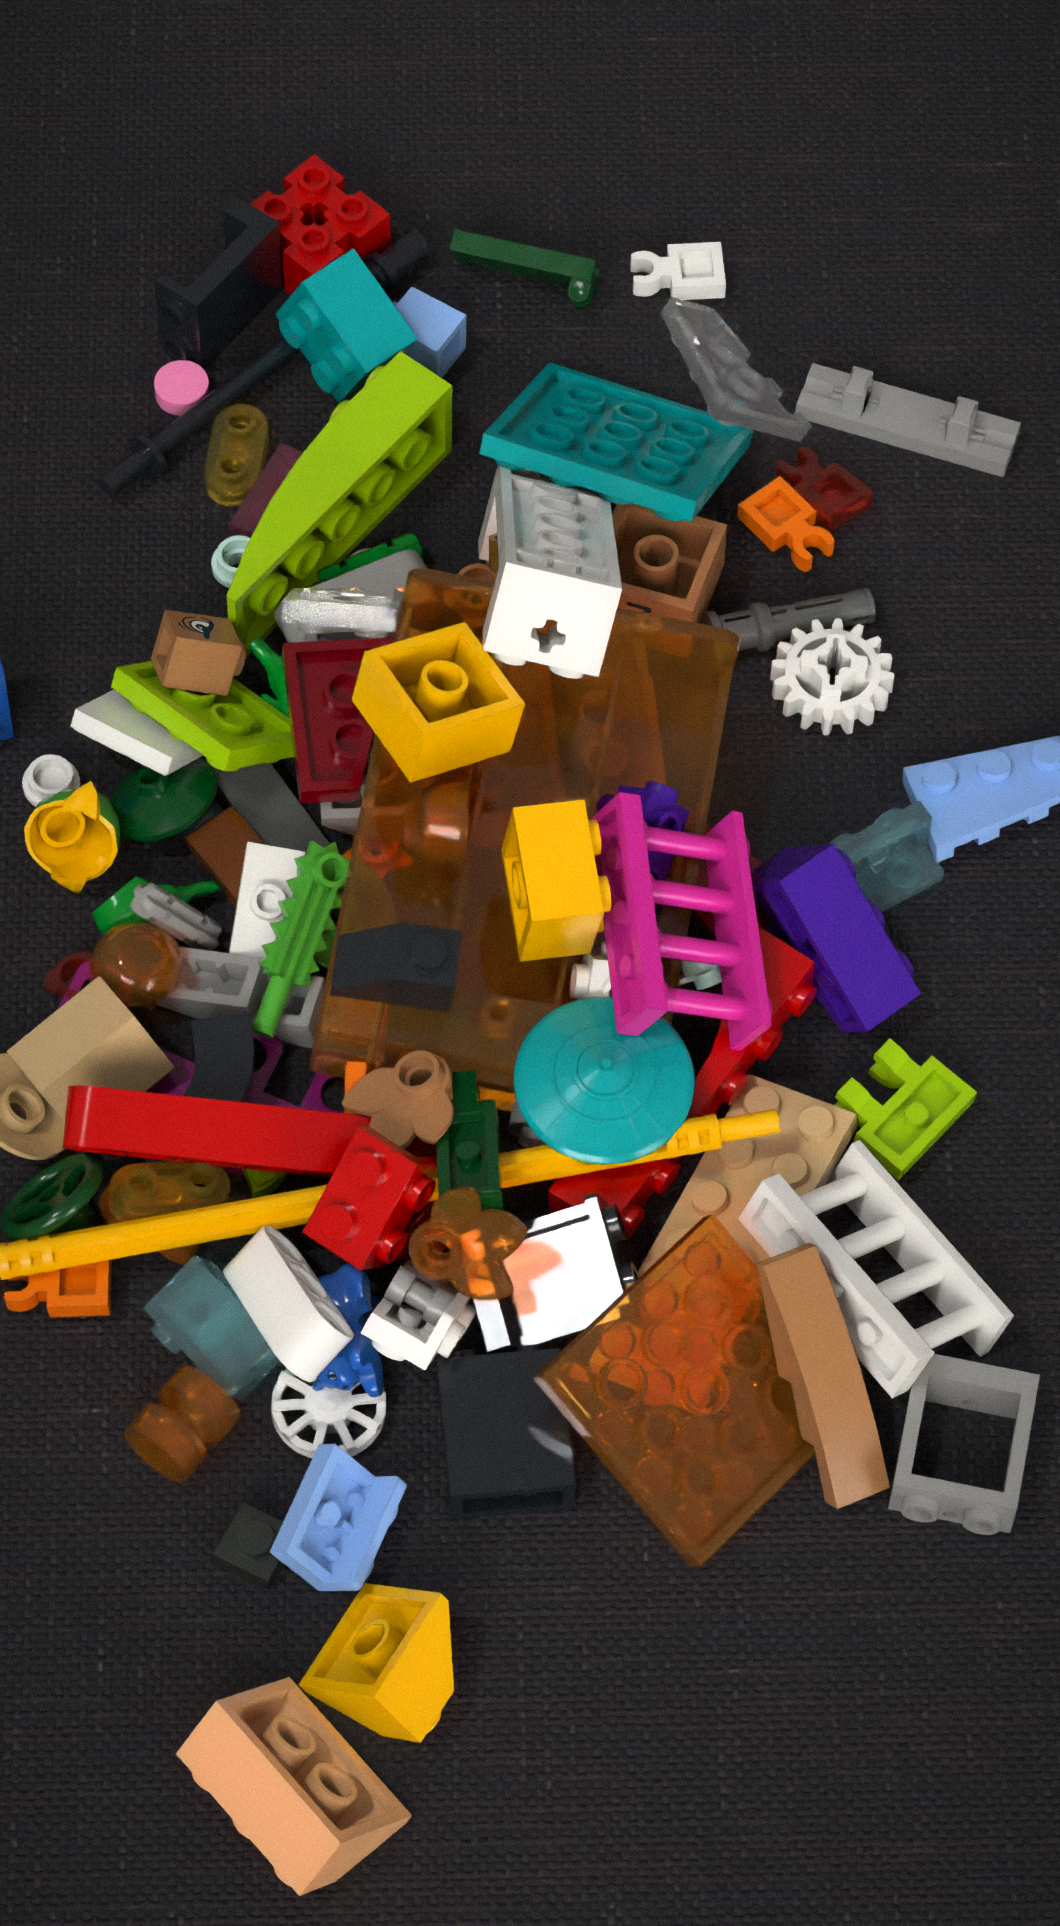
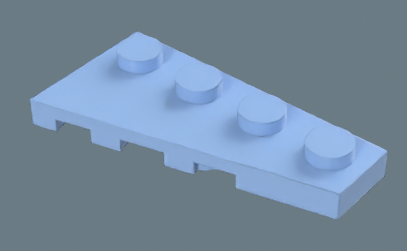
[903,735,1060,863]

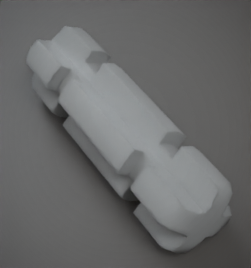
[130,883,222,951]

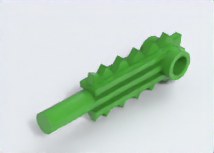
[252,841,352,1039]

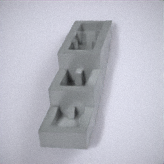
[137,943,390,1059]

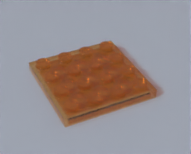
[533,1214,815,1567]

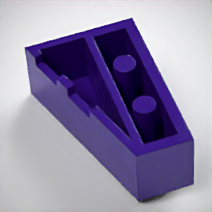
[751,843,921,1032]

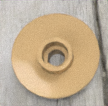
[0,1053,65,1160]

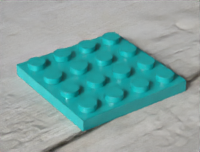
[479,362,754,522]

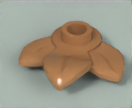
[342,1050,454,1149]

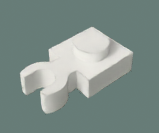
[630,242,726,300]

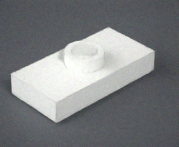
[229,842,305,957]

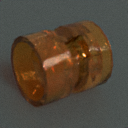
[124,1365,241,1484]

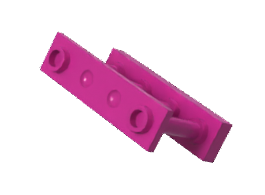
[591,792,772,1051]

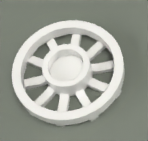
[271,1368,387,1458]

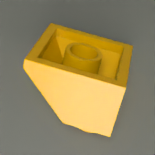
[299,1583,454,1743]

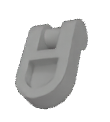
[384,1256,461,1326]

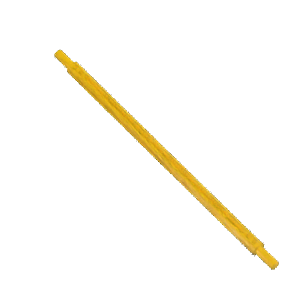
[0,1109,780,1280]

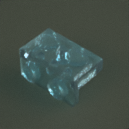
[829,800,944,912]

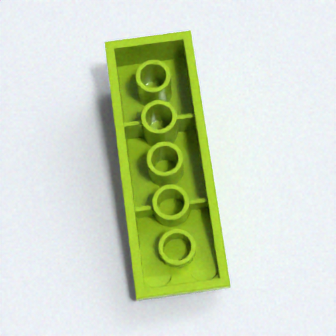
[226,351,452,658]

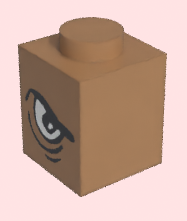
[151,610,245,696]

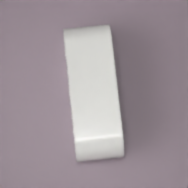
[223,1225,354,1382]

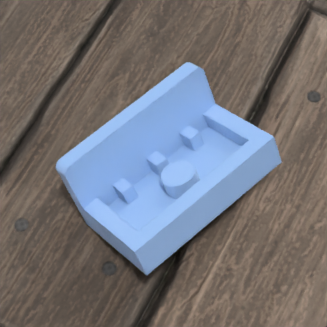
[270,1444,407,1591]

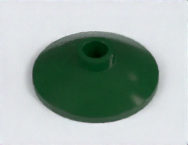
[109,758,218,842]

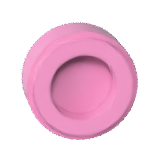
[154,360,209,416]

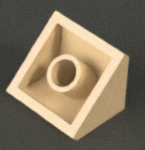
[7,976,175,1122]

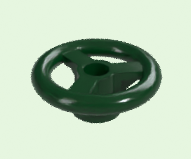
[0,1154,104,1241]

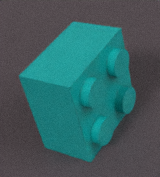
[275,248,418,403]

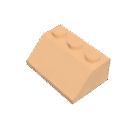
[176,1677,412,1896]

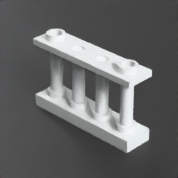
[738,1140,1014,1398]

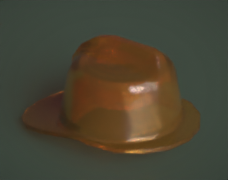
[403,762,479,881]

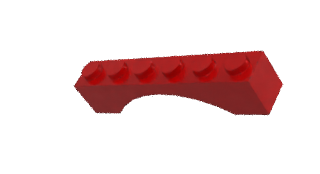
[548,926,817,1240]

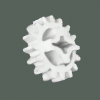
[770,618,894,735]

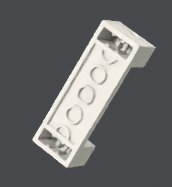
[478,465,622,679]

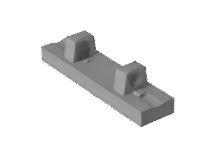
[795,363,1021,478]

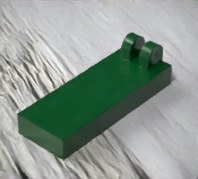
[450,229,600,308]

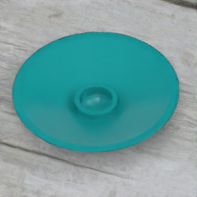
[513,997,695,1164]

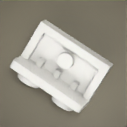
[361,1281,477,1370]

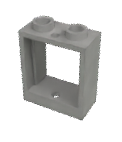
[888,1354,1040,1535]

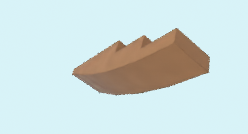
[757,1242,890,1509]

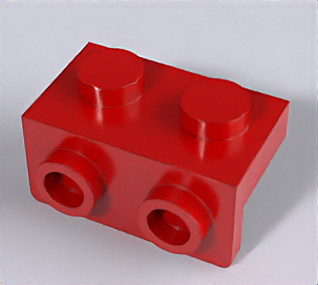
[302,1126,438,1271]

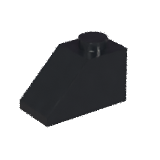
[330,922,462,1012]

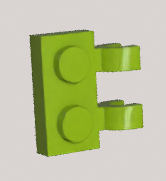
[835,1038,977,1181]

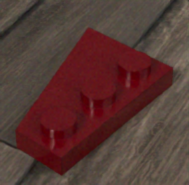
[282,637,397,804]

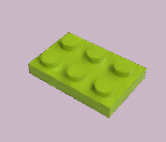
[111,661,294,771]

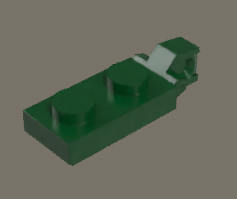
[436,1070,503,1216]

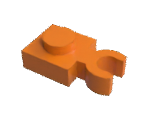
[737,476,835,573]
[4,1260,112,1317]

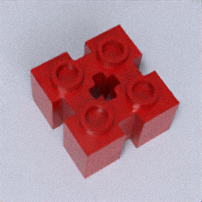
[250,154,391,296]

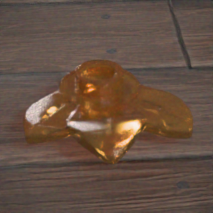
[409,1187,528,1300]

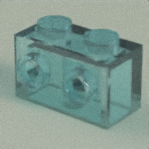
[143,1256,280,1400]

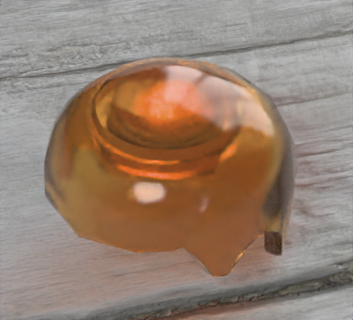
[87,922,183,1009]

